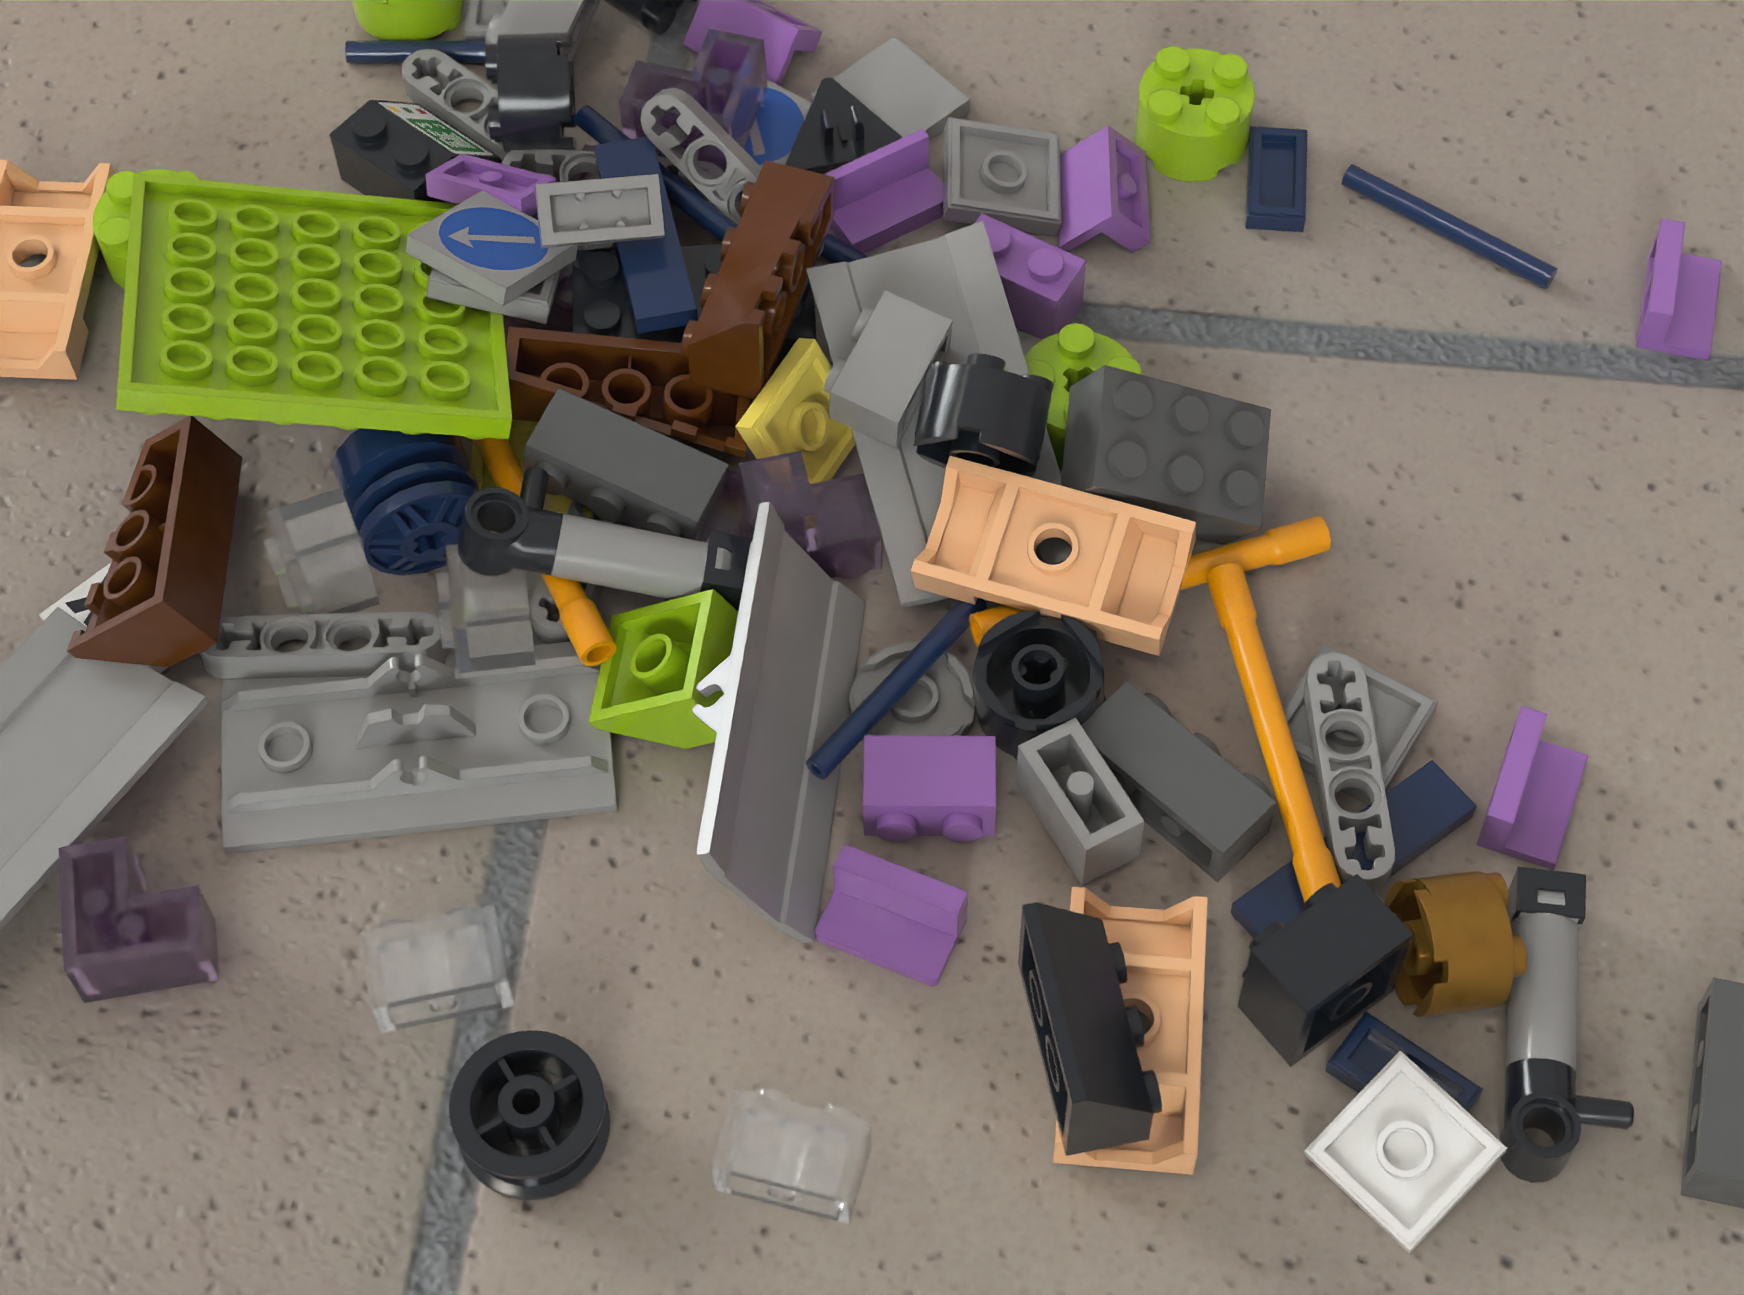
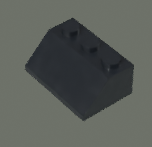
[1018,902,1162,1156]

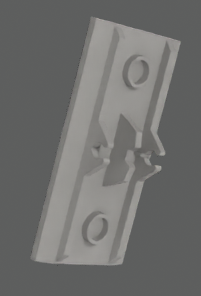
[806,221,1072,608]
[692,502,866,943]
[0,607,208,931]
[221,641,618,854]

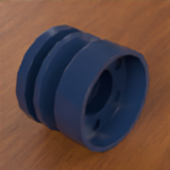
[332,428,479,576]

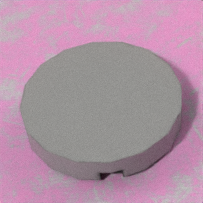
[849,641,976,741]

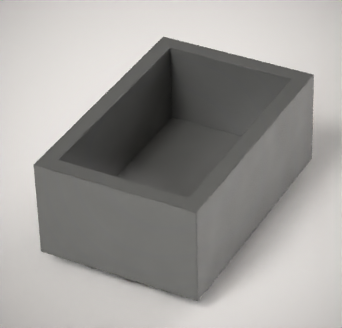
[1061,365,1271,545]

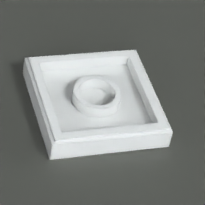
[1304,1051,1507,1254]

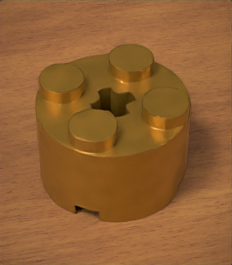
[1385,871,1527,1017]

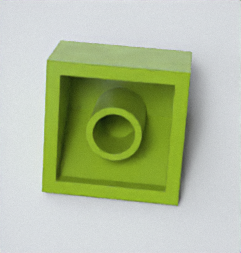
[588,589,738,749]

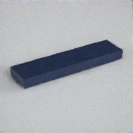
[594,136,698,334]
[1230,760,1477,938]

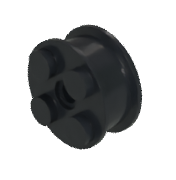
[449,1030,611,1200]

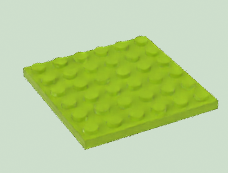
[116,173,512,439]

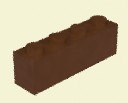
[681,160,834,399]
[506,327,750,458]
[67,416,243,667]

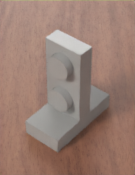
[535,174,665,250]

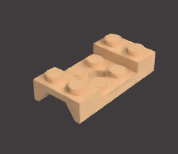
[0,159,114,380]
[911,456,1196,656]
[1053,887,1208,1175]

